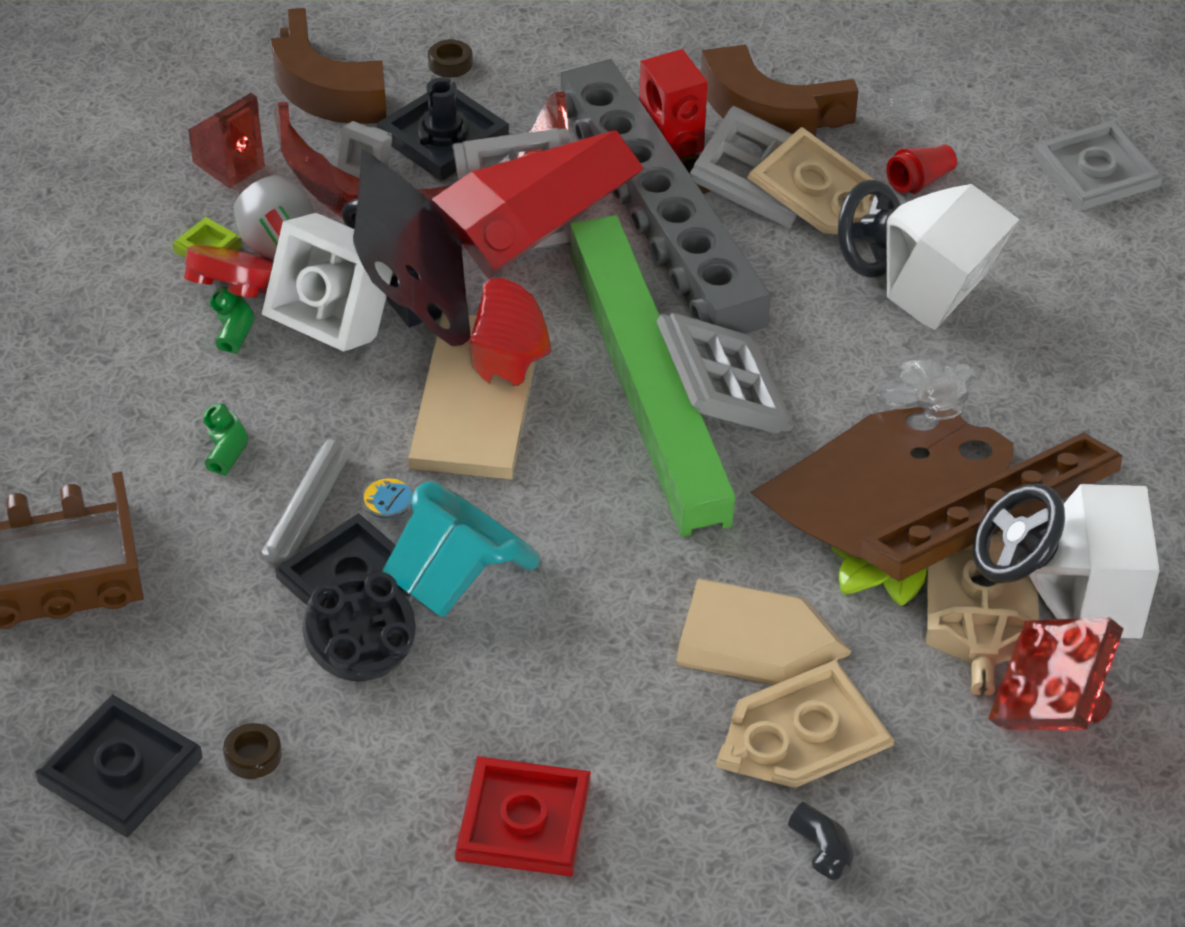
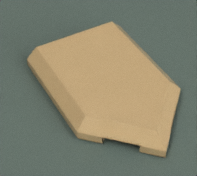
[748,127,875,234]
[676,578,851,685]
[716,660,895,788]

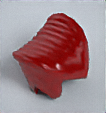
[469,277,551,386]

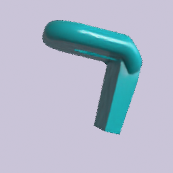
[382,481,540,617]

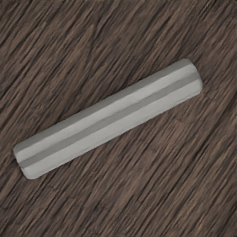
[262,440,349,566]

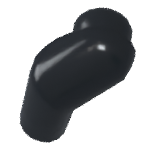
[788,802,854,880]

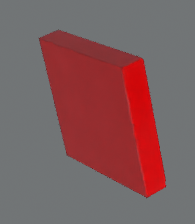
[455,756,591,877]

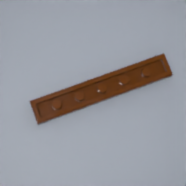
[860,432,1123,582]

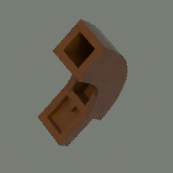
[271,8,387,124]
[701,44,859,137]

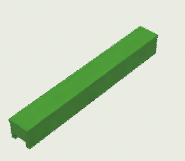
[570,215,736,537]

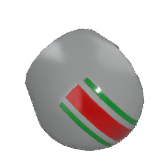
[233,175,314,261]

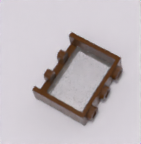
[0,472,144,629]

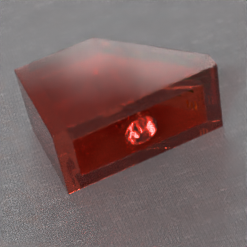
[188,93,265,189]

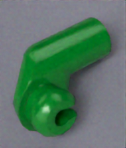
[209,287,254,354]
[203,403,248,476]

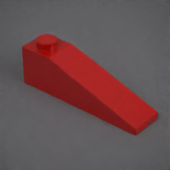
[431,130,644,279]

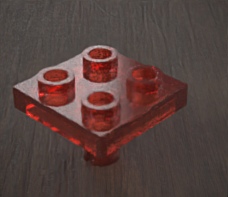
[988,617,1124,730]

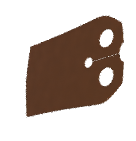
[750,401,1014,559]

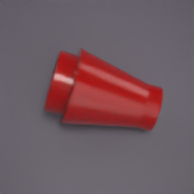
[886,144,957,194]

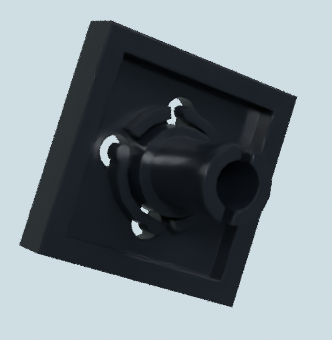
[377,77,509,181]

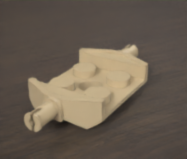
[926,530,1040,696]

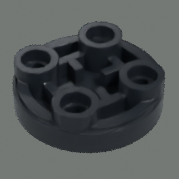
[302,572,416,682]

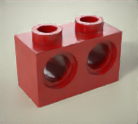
[639,49,708,158]

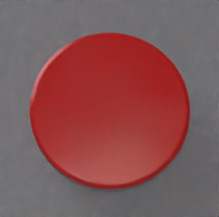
[183,245,274,298]

